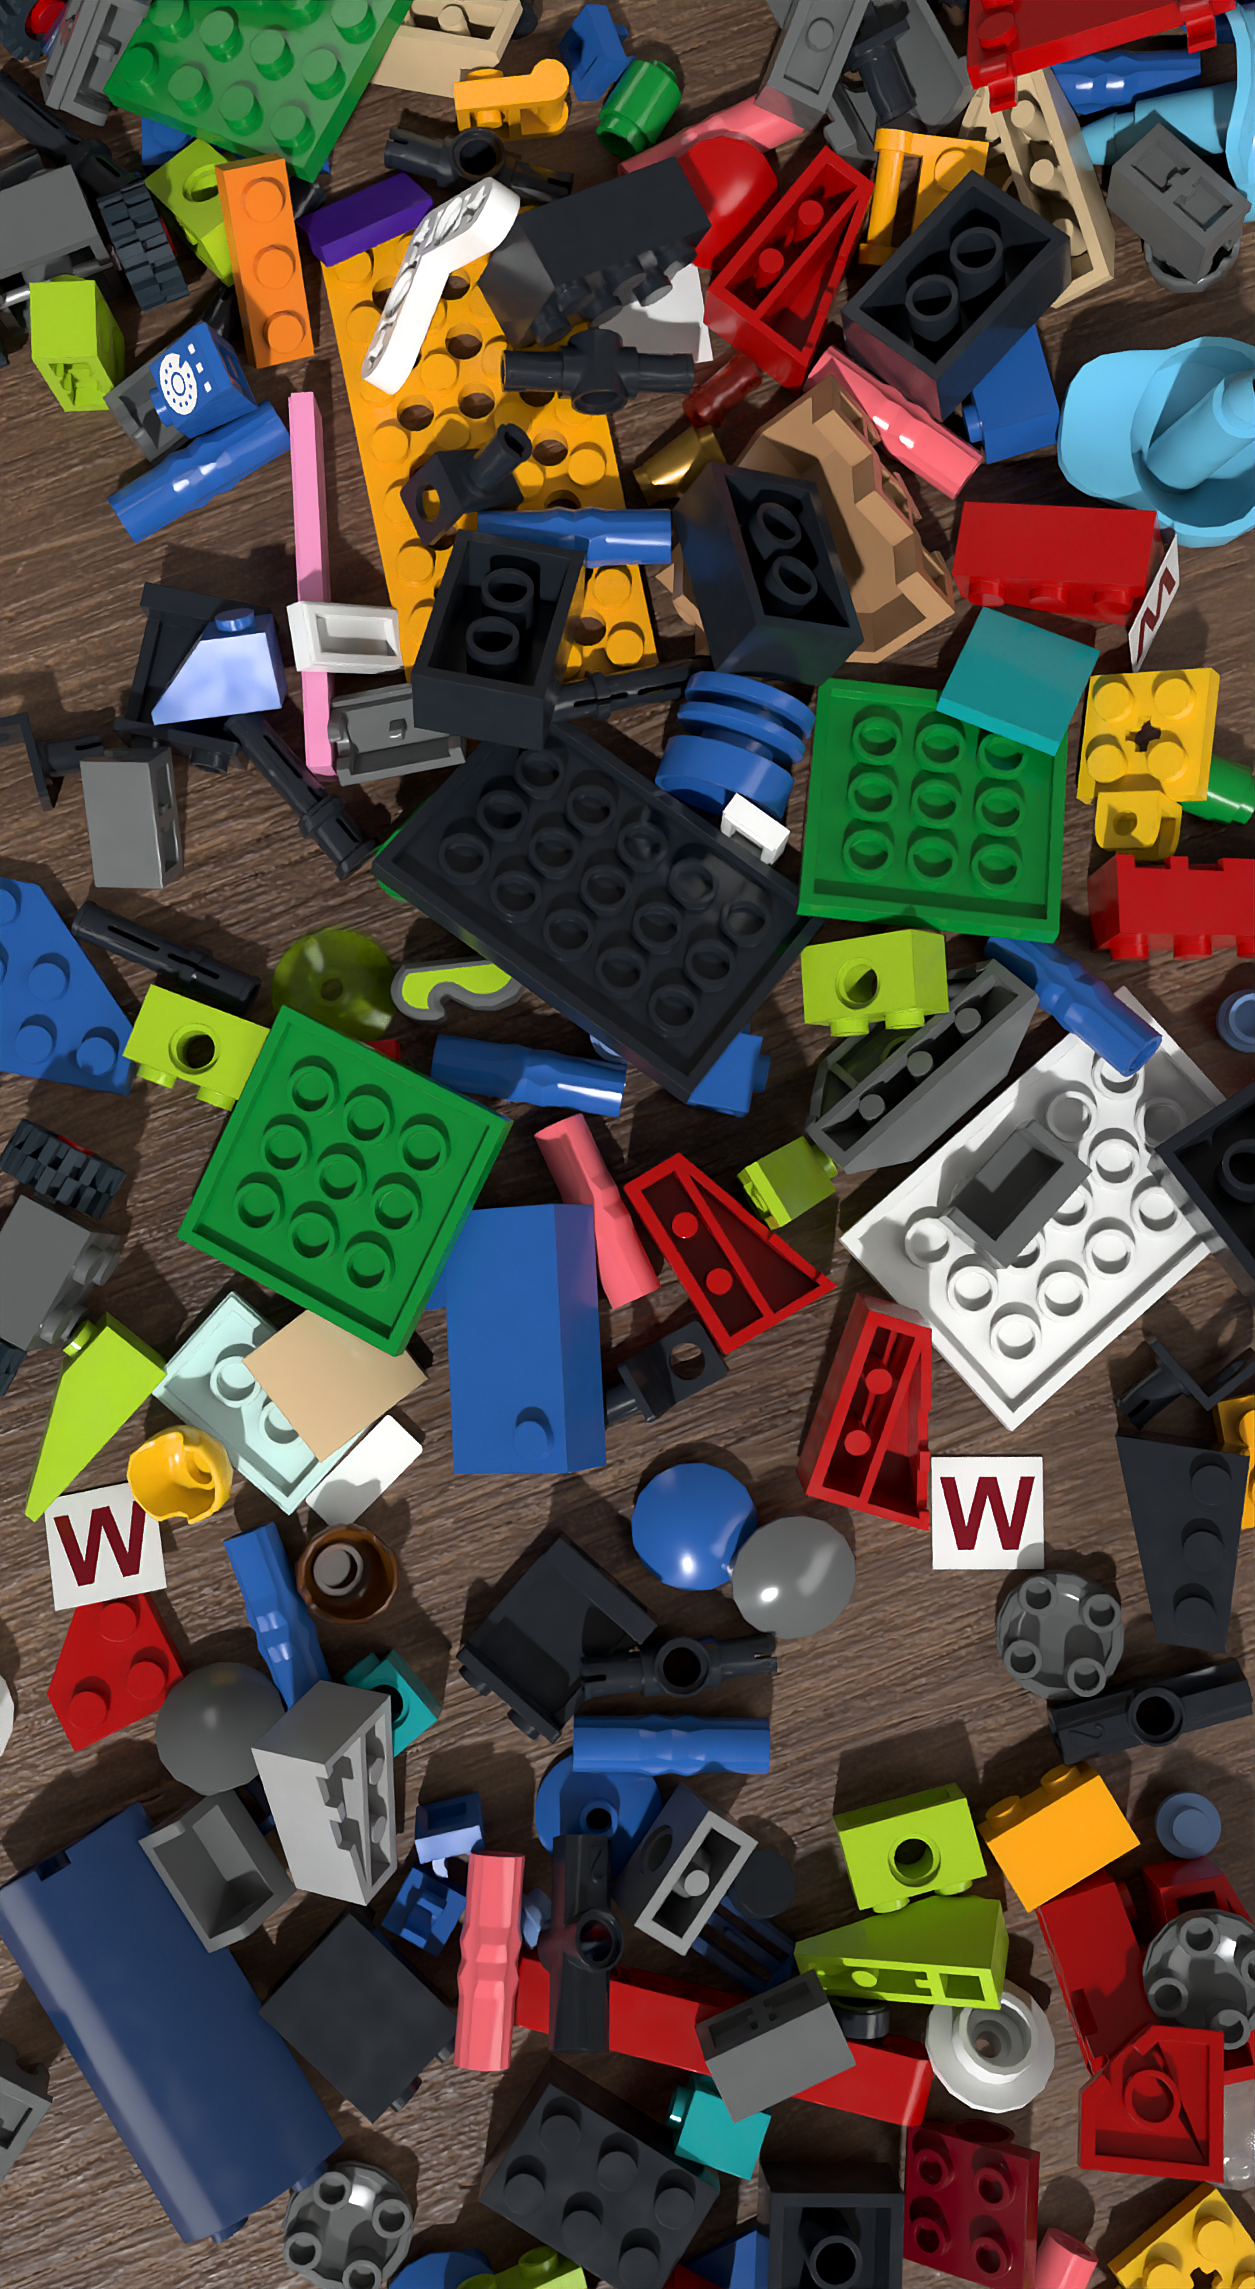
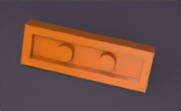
[214,153,315,369]

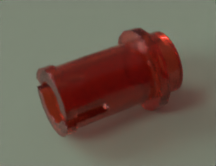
[682,352,762,430]

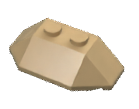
[369,0,523,98]
[958,67,1115,309]

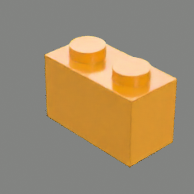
[976,1761,1140,1913]

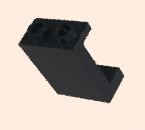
[112,582,280,775]
[456,1530,658,1744]
[258,1902,459,2124]

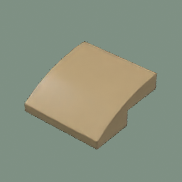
[241,1310,429,1463]

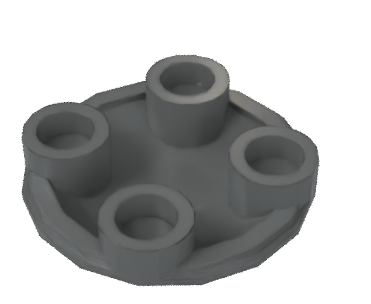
[727,1509,856,1639]
[996,1570,1124,1700]
[155,1662,285,1796]
[1142,1908,1255,2050]
[282,2160,414,2289]

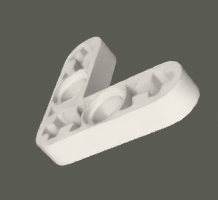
[361,177,520,395]

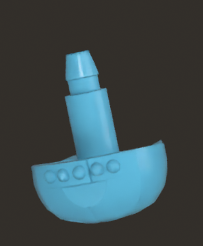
[1081,2,1255,223]
[1057,336,1255,548]

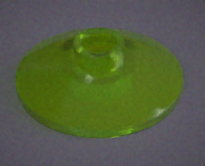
[271,930,396,1042]

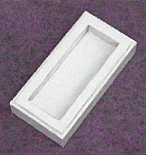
[287,601,404,675]
[720,793,790,868]

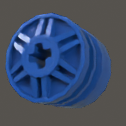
[655,671,816,823]

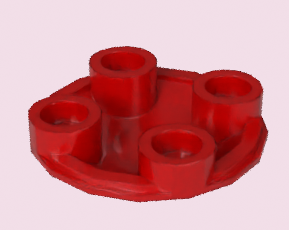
[677,136,780,272]

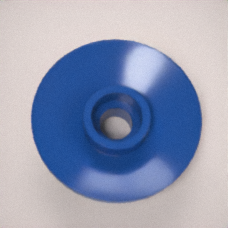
[535,1753,663,1878]

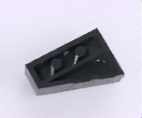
[1115,1426,1250,1653]

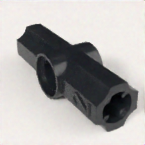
[1046,1656,1253,1766]
[537,1834,625,2054]

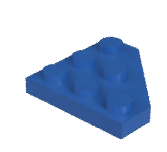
[0,878,136,1097]

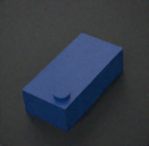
[444,1204,606,1474]

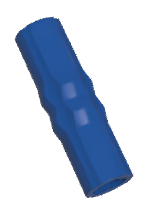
[1050,49,1201,115]
[106,399,291,544]
[478,506,671,568]
[983,937,1162,1077]
[431,1034,628,1118]
[223,1521,333,1713]
[572,1712,770,1777]

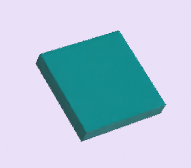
[936,606,1101,756]

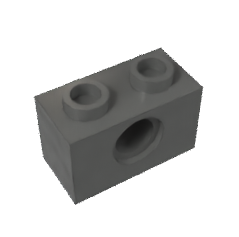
[611,1782,758,1956]

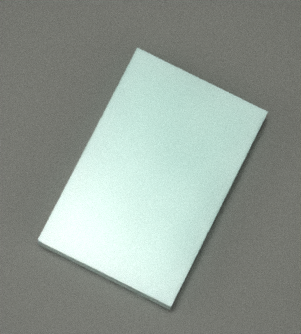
[152,1291,368,1515]

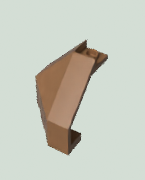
[655,374,955,663]

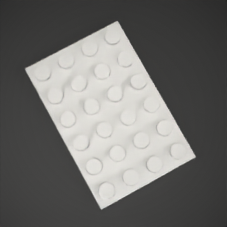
[838,985,1227,1431]

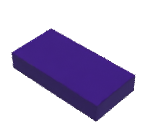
[295,172,434,267]

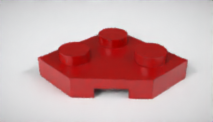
[47,1592,189,1753]
[1077,2023,1224,2183]

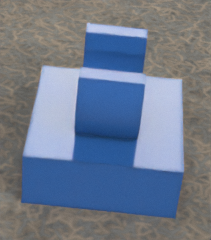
[557,4,638,101]
[414,1792,485,1879]
[381,1861,466,1958]

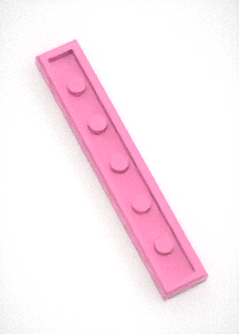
[288,392,340,782]

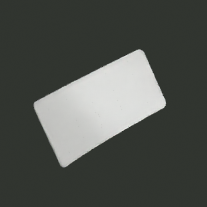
[306,1415,423,1526]

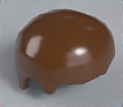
[295,1523,399,1625]

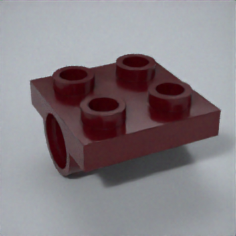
[903,2117,1040,2289]

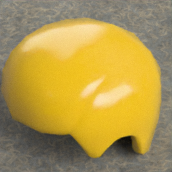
[126,1425,233,1524]

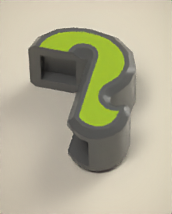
[391,955,526,1027]

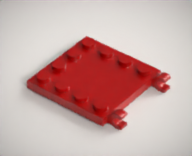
[966,0,1236,114]

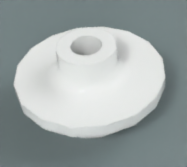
[925,1979,1055,2113]

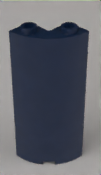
[0,1801,344,2244]

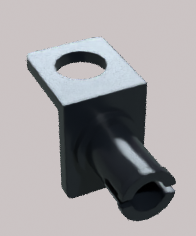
[840,0,917,126]
[400,423,533,546]
[0,712,105,812]
[602,1319,729,1431]
[1112,1331,1255,1431]

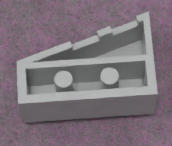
[251,1680,397,1906]

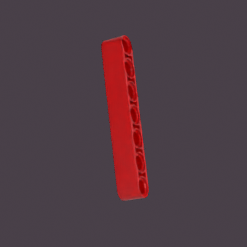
[513,1944,934,2126]

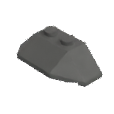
[803,959,1040,1174]

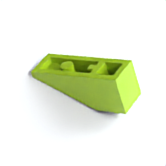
[734,1135,838,1231]
[25,1311,168,1522]
[794,1895,1009,2010]

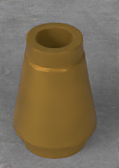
[633,425,727,506]

